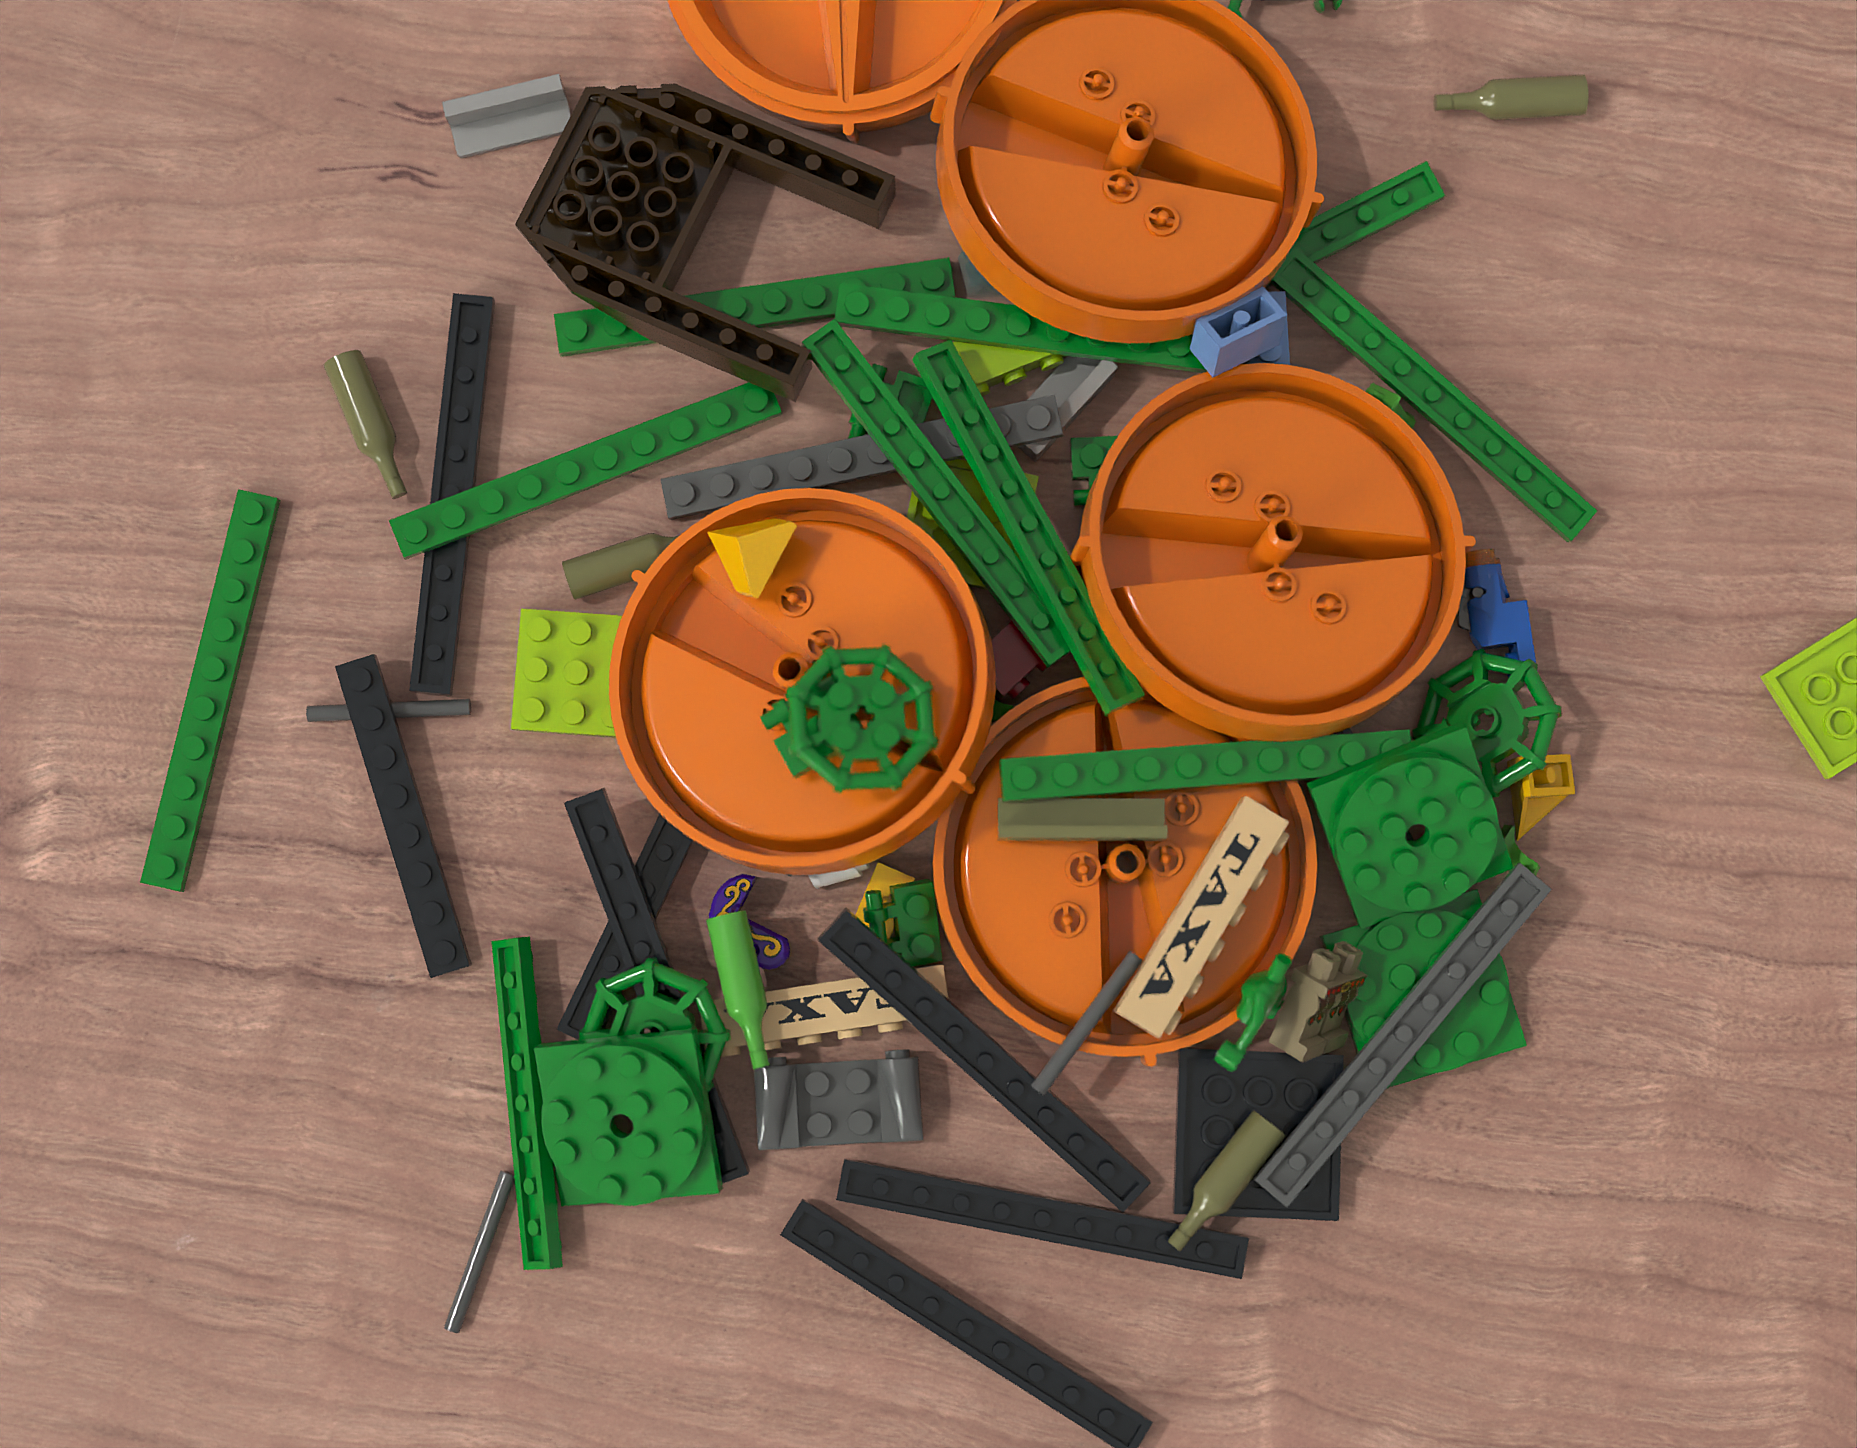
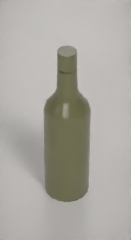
[1434,75,1588,120]
[323,350,407,499]
[562,533,680,600]
[1168,1111,1286,1252]

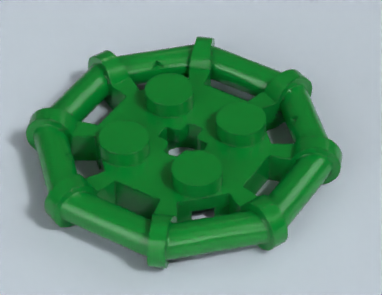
[785,644,939,794]
[1412,649,1562,798]
[579,958,731,1092]

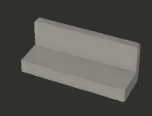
[442,74,571,158]
[1017,356,1118,463]

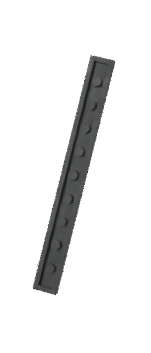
[661,394,1064,520]
[1253,863,1552,1207]

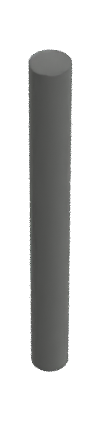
[306,699,471,722]
[1031,951,1143,1096]
[444,1170,515,1333]

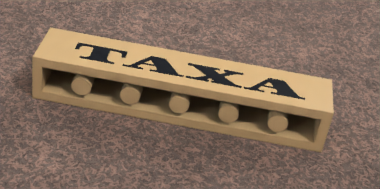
[1113,796,1289,1038]
[700,965,949,1057]

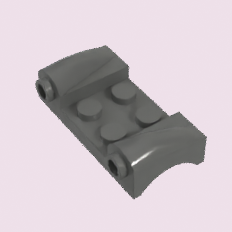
[754,1049,923,1150]

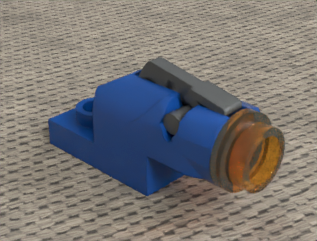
[1457,549,1536,677]

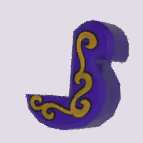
[709,874,790,970]

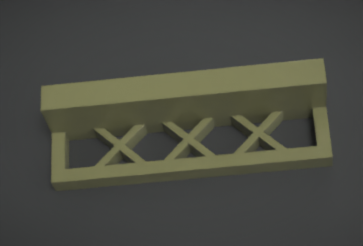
[998,798,1168,841]

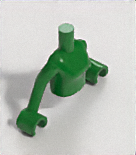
[1214,953,1292,1071]

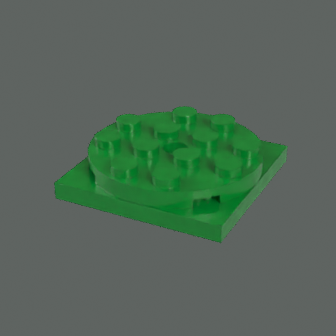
[1307,721,1513,929]
[1320,889,1527,1088]
[534,1029,723,1206]

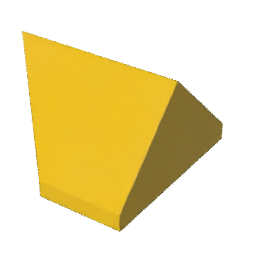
[707,518,797,598]
[1507,754,1575,841]

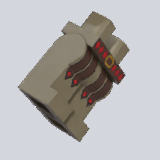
[1269,941,1367,1062]

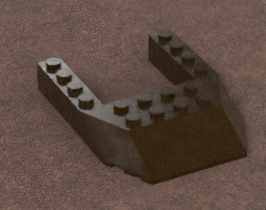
[515,84,896,402]

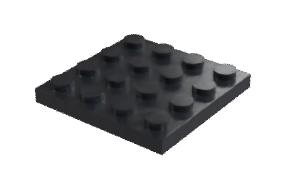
[1173,1048,1344,1221]

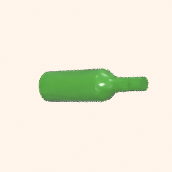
[706,910,769,1069]

